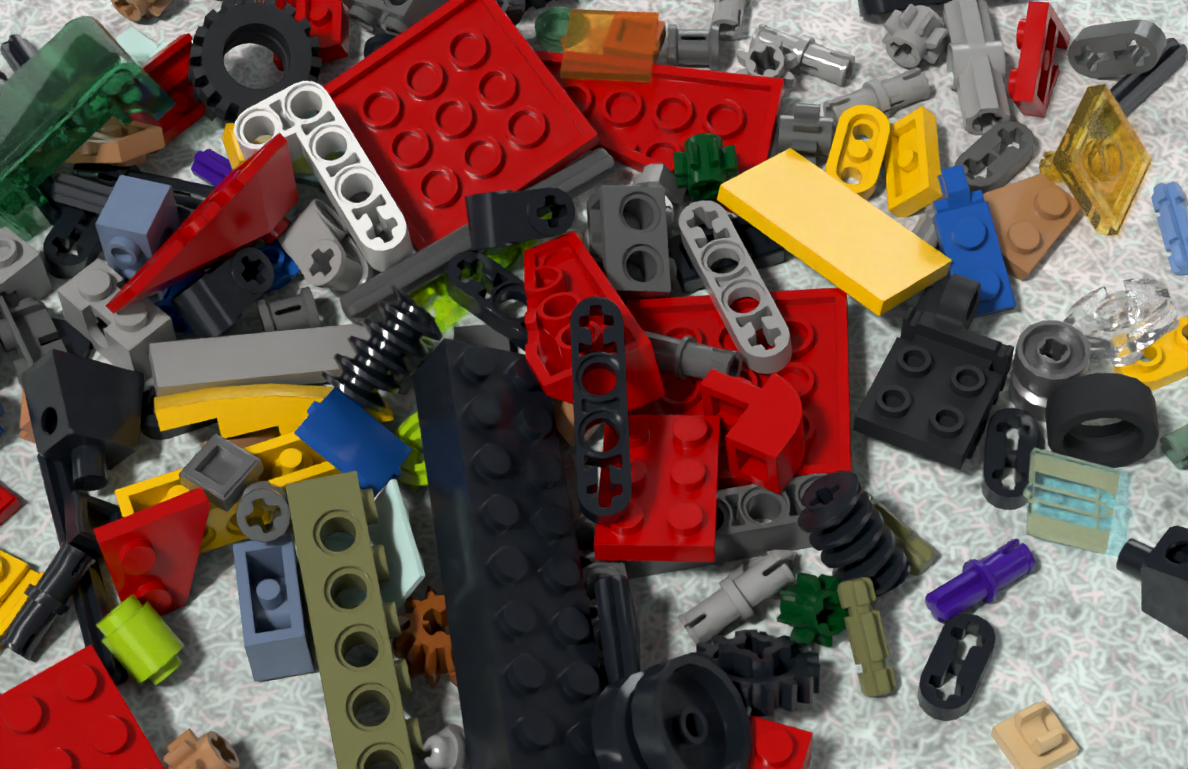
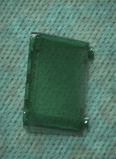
[0,16,176,242]

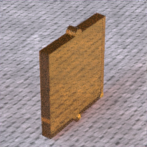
[560,9,660,82]

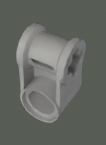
[278,199,373,298]

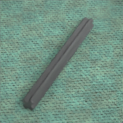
[340,148,616,324]

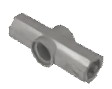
[942,0,1011,135]

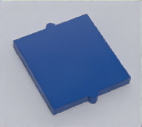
[294,387,413,498]

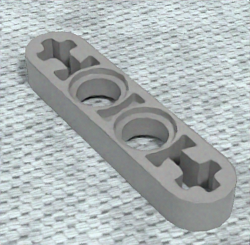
[678,200,792,374]

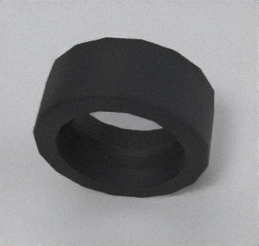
[1045,373,1159,468]

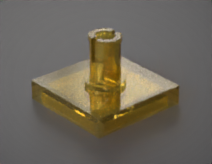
[1039,84,1152,236]

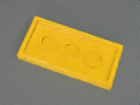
[717,148,952,316]

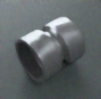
[1009,320,1091,422]

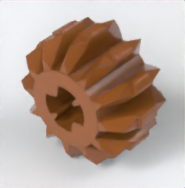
[392,585,457,689]

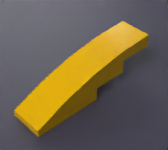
[154,383,394,439]

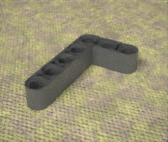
[573,473,827,685]

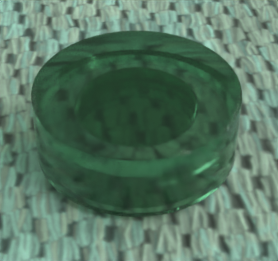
[535,7,585,53]

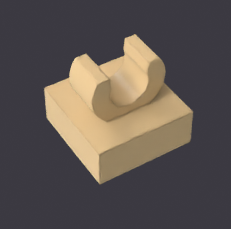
[991,700,1079,769]

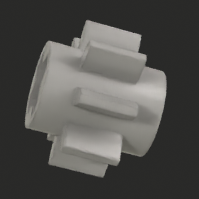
[882,4,948,68]
[736,36,798,88]

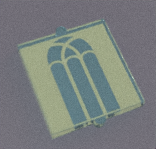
[1023,448,1132,556]

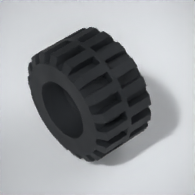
[187,0,322,129]

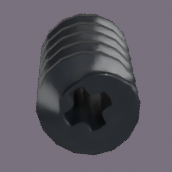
[321,284,443,412]
[797,471,912,597]

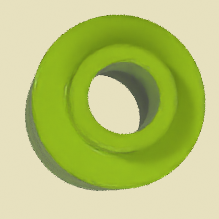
[96,594,184,685]

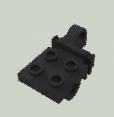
[853,273,1014,470]

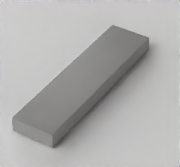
[149,323,370,397]

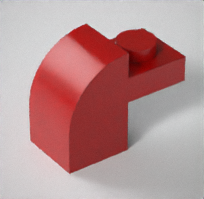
[700,369,806,495]

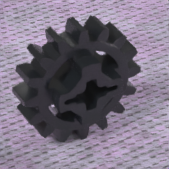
[689,630,821,717]

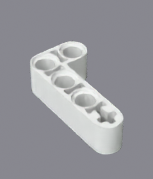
[234,81,413,272]

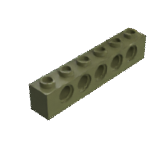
[285,470,424,769]

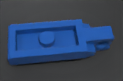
[932,164,1016,318]

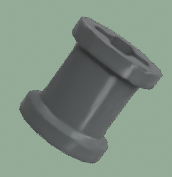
[668,24,719,70]
[256,286,321,332]
[236,481,291,542]

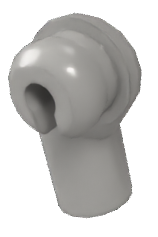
[418,723,467,769]

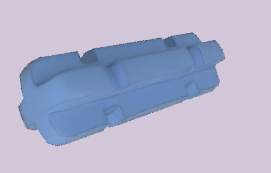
[1151,181,1188,275]

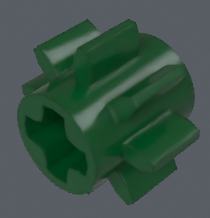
[673,133,739,200]
[776,572,849,647]

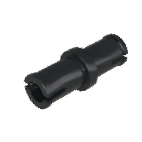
[0,540,96,661]

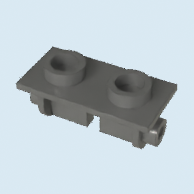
[0,296,68,389]

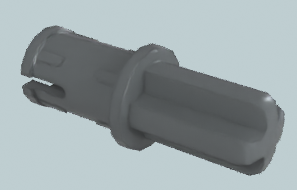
[644,331,742,380]

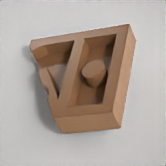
[20,114,165,167]
[983,173,1084,282]

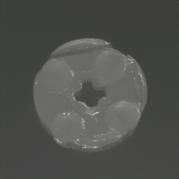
[1063,278,1180,367]

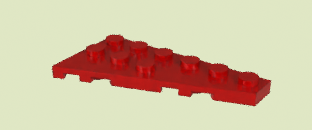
[534,50,785,216]

